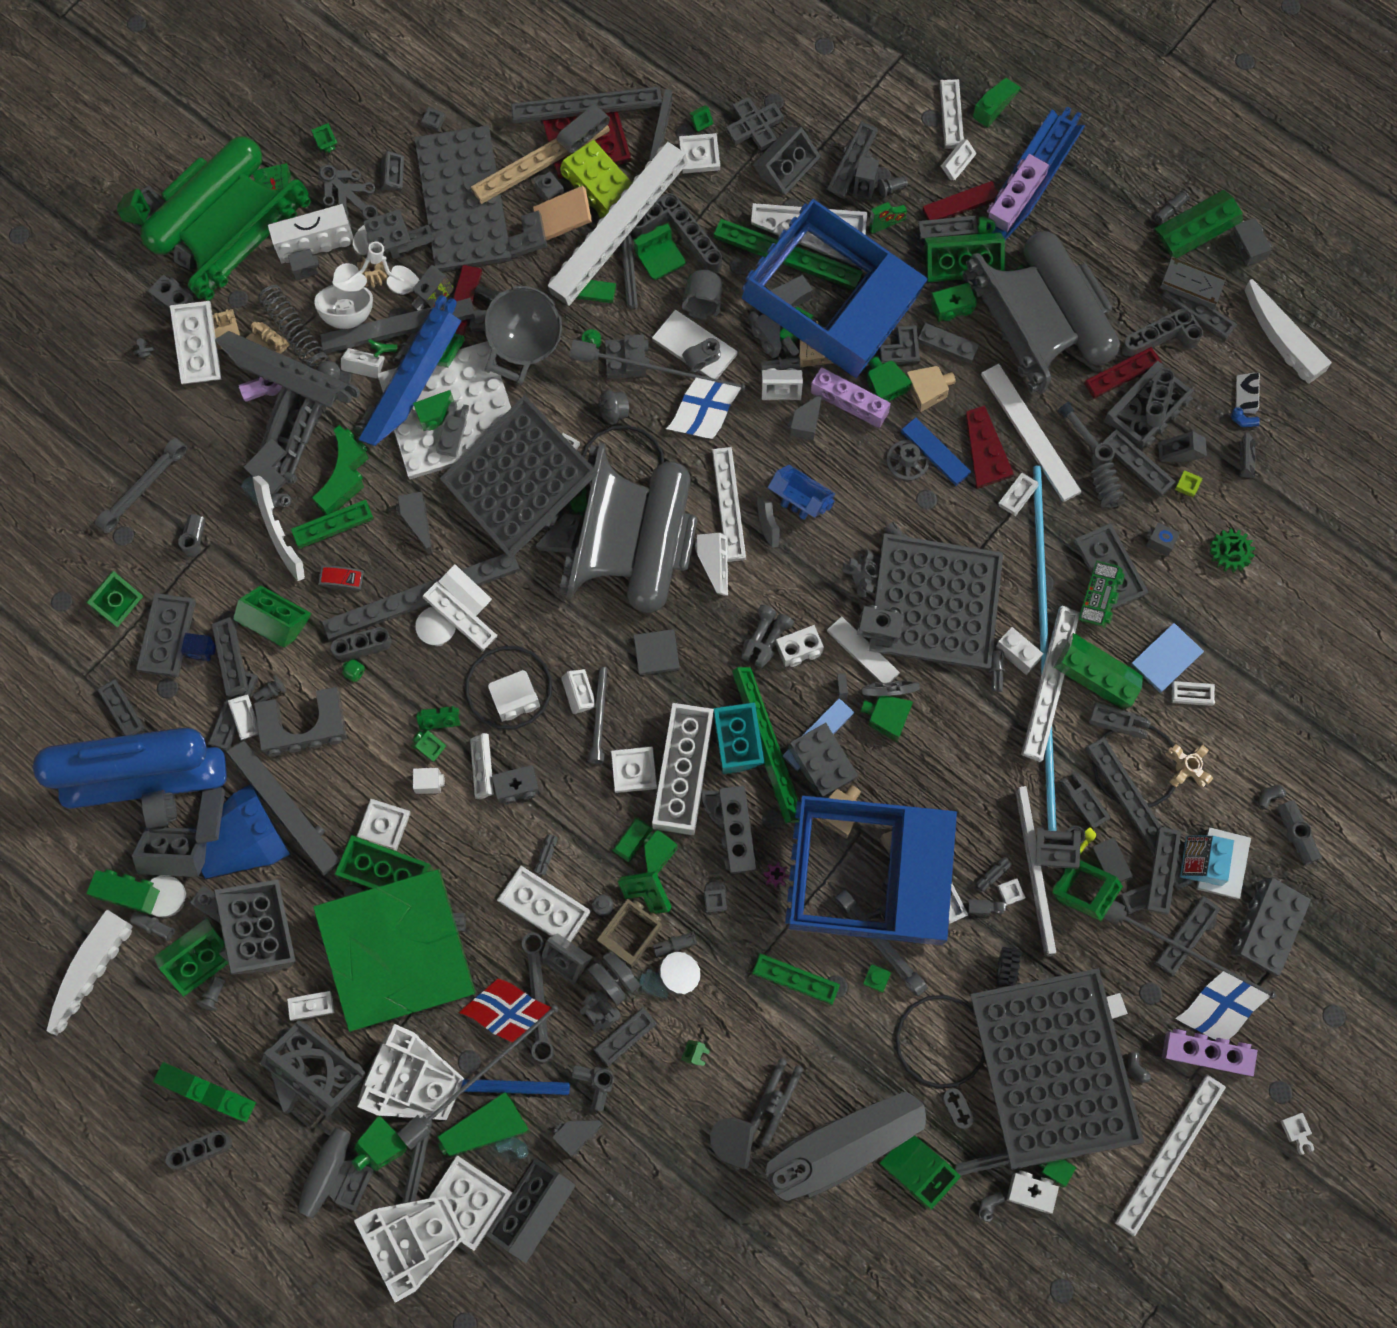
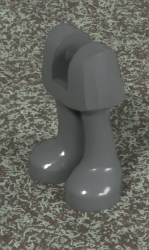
[741,604,795,668]

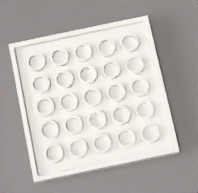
[377,341,511,480]

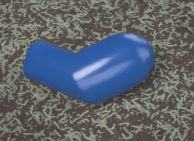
[1231,407,1260,427]

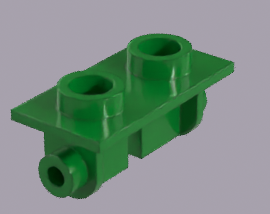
[416,706,461,730]

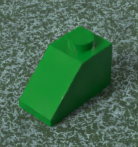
[117,189,150,225]
[413,390,454,431]
[644,829,678,875]

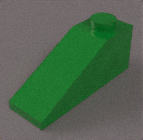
[973,78,1021,128]

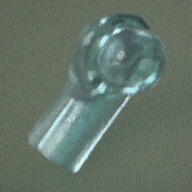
[496,1138,528,1159]

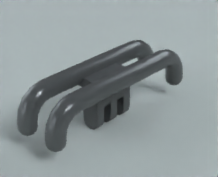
[750,1058,803,1147]

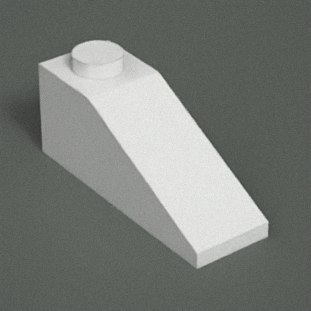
[695,533,728,596]

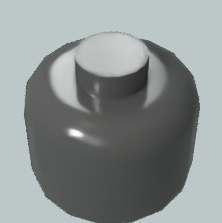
[592,894,614,917]

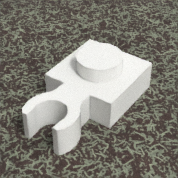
[1280,1113,1314,1155]

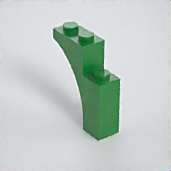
[312,425,369,515]
[153,1062,256,1123]

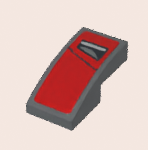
[318,565,364,591]

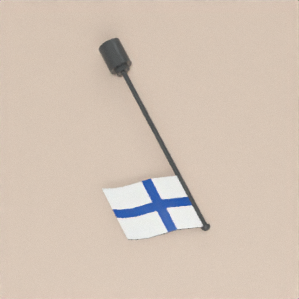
[569,339,746,440]
[1103,901,1276,1040]

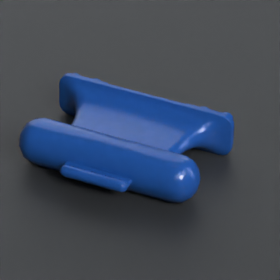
[32,728,227,809]

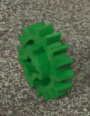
[1209,528,1255,573]

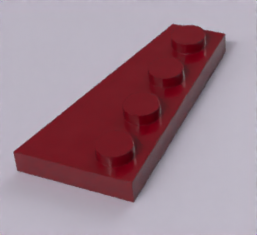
[966,405,1014,489]

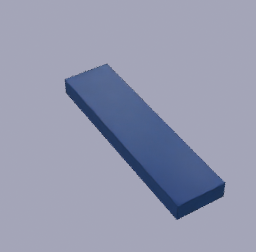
[901,418,971,486]

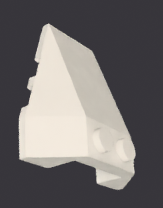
[357,1024,464,1120]
[354,1196,466,1303]

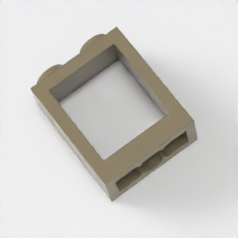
[597,899,662,968]

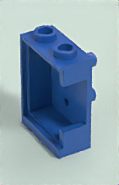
[768,465,836,519]

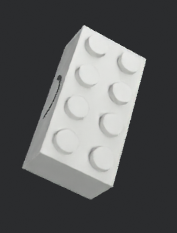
[268,204,354,264]

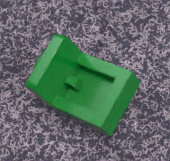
[311,123,338,153]

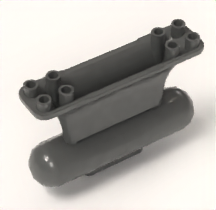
[962,231,1120,394]
[559,442,697,613]

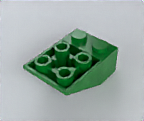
[879,1135,961,1211]

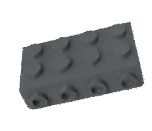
[1231,878,1311,976]

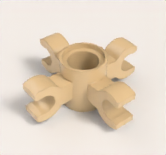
[1165,744,1213,788]

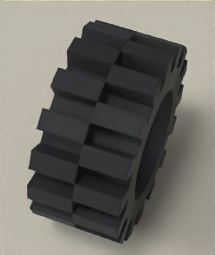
[996,947,1021,987]

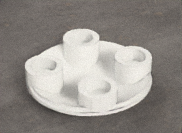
[416,607,456,646]

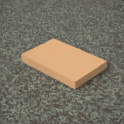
[533,186,592,241]

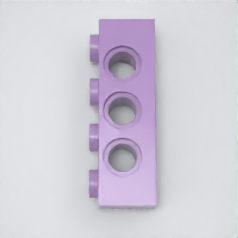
[987,154,1049,232]
[811,367,891,428]
[1162,1029,1258,1076]

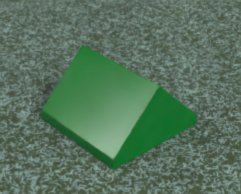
[86,571,143,627]

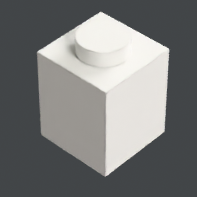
[413,768,445,794]

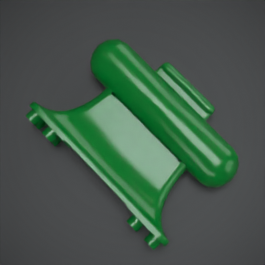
[140,136,311,301]

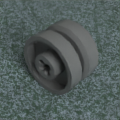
[587,950,641,1006]

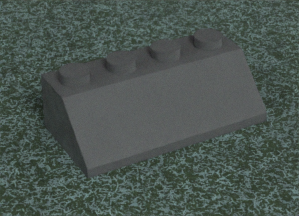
[486,1158,576,1263]

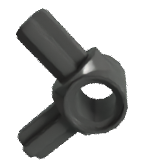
[572,1065,614,1111]

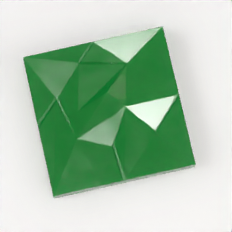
[313,869,476,1032]

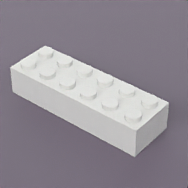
[652,703,714,835]

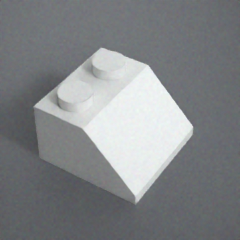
[762,368,803,400]

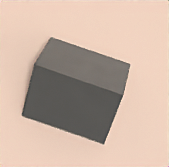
[541,933,593,985]

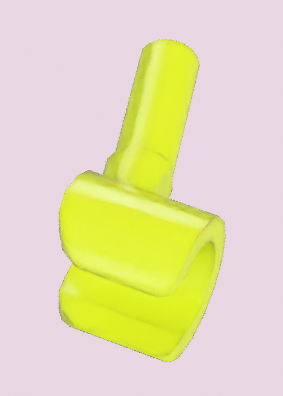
[1080,828,1096,854]

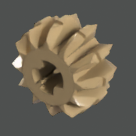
[357,257,387,288]

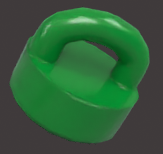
[978,217,996,234]

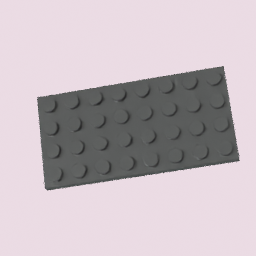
[414,125,512,272]

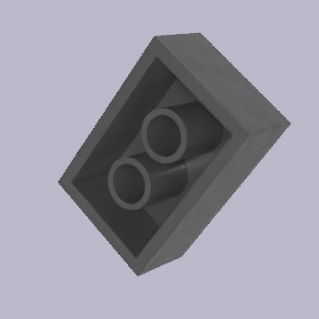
[788,722,858,798]

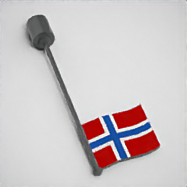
[397,979,558,1150]

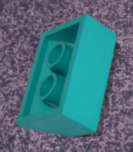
[714,703,764,774]

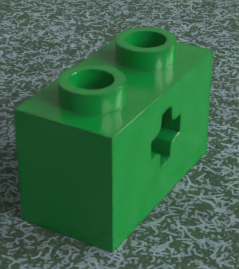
[930,282,977,322]

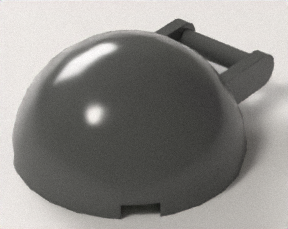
[484,286,562,386]

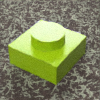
[1175,470,1203,498]

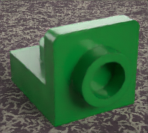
[411,730,446,762]

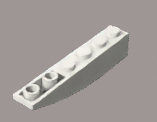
[47,910,133,1036]

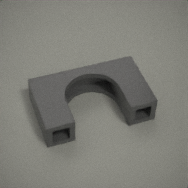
[255,687,347,757]

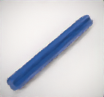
[462,1079,570,1095]

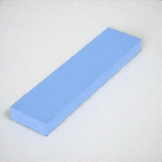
[783,699,854,771]

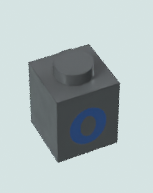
[1146,522,1180,556]

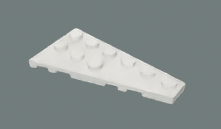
[751,203,867,269]

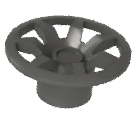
[886,440,930,480]

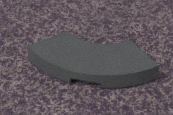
[757,496,780,548]
[862,680,919,696]
[701,791,741,833]

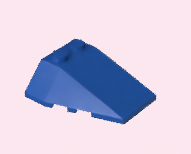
[201,784,290,879]

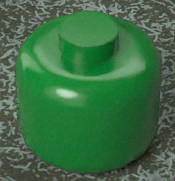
[342,659,365,682]

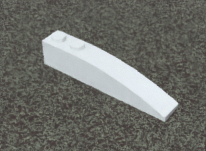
[1244,279,1332,384]

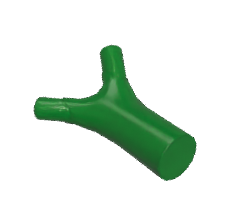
[368,339,398,357]

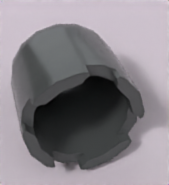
[682,270,722,319]

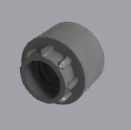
[142,790,177,829]

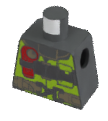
[411,265,455,311]

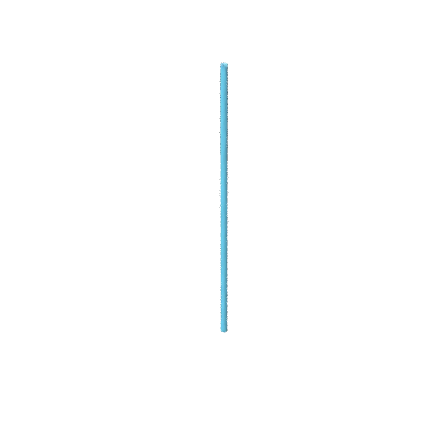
[1033,466,1056,831]

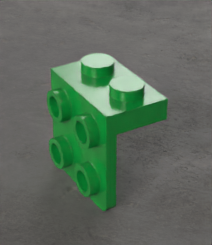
[634,223,685,280]

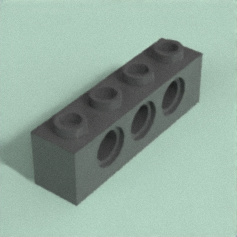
[716,785,756,874]

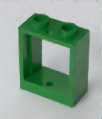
[1052,860,1123,921]

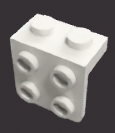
[488,670,540,722]

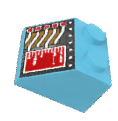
[1180,836,1234,886]

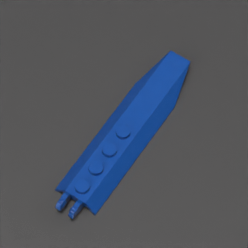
[987,107,1085,240]
[359,295,461,446]

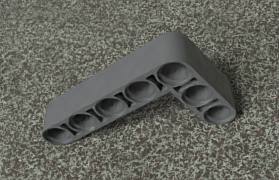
[631,193,722,273]

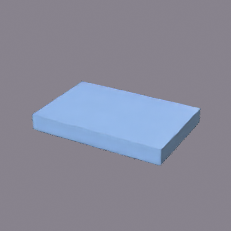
[1131,623,1204,694]

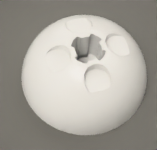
[314,285,373,329]

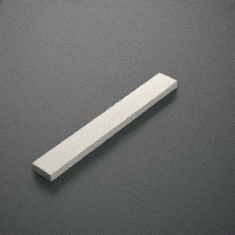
[981,364,1081,502]
[1021,606,1080,762]
[1016,786,1056,957]
[1115,1074,1226,1236]

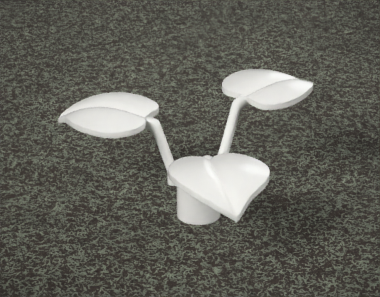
[332,225,419,294]

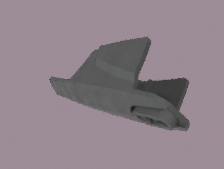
[765,1092,926,1201]

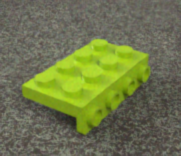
[560,139,633,218]

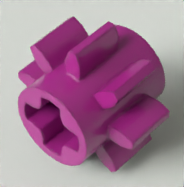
[764,862,790,890]

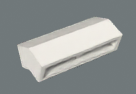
[438,565,492,616]

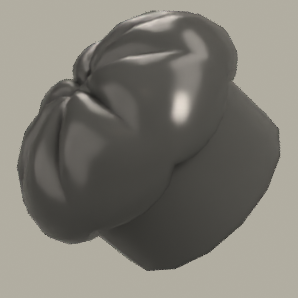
[598,389,629,425]

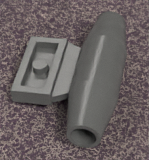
[297,1127,374,1218]

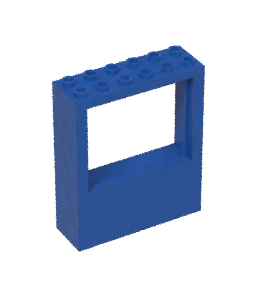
[742,199,928,379]
[785,796,957,946]

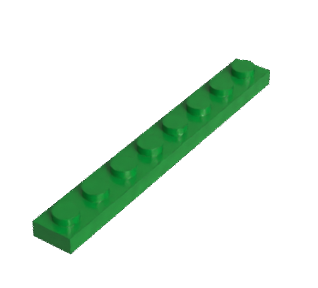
[713,219,863,290]
[732,667,799,823]

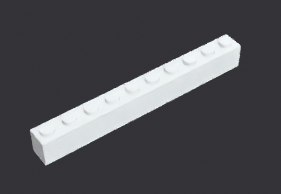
[548,142,688,306]

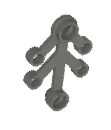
[318,165,378,220]

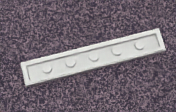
[712,447,746,562]

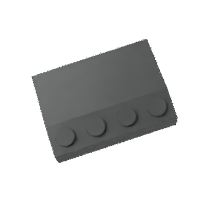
[214,880,296,974]

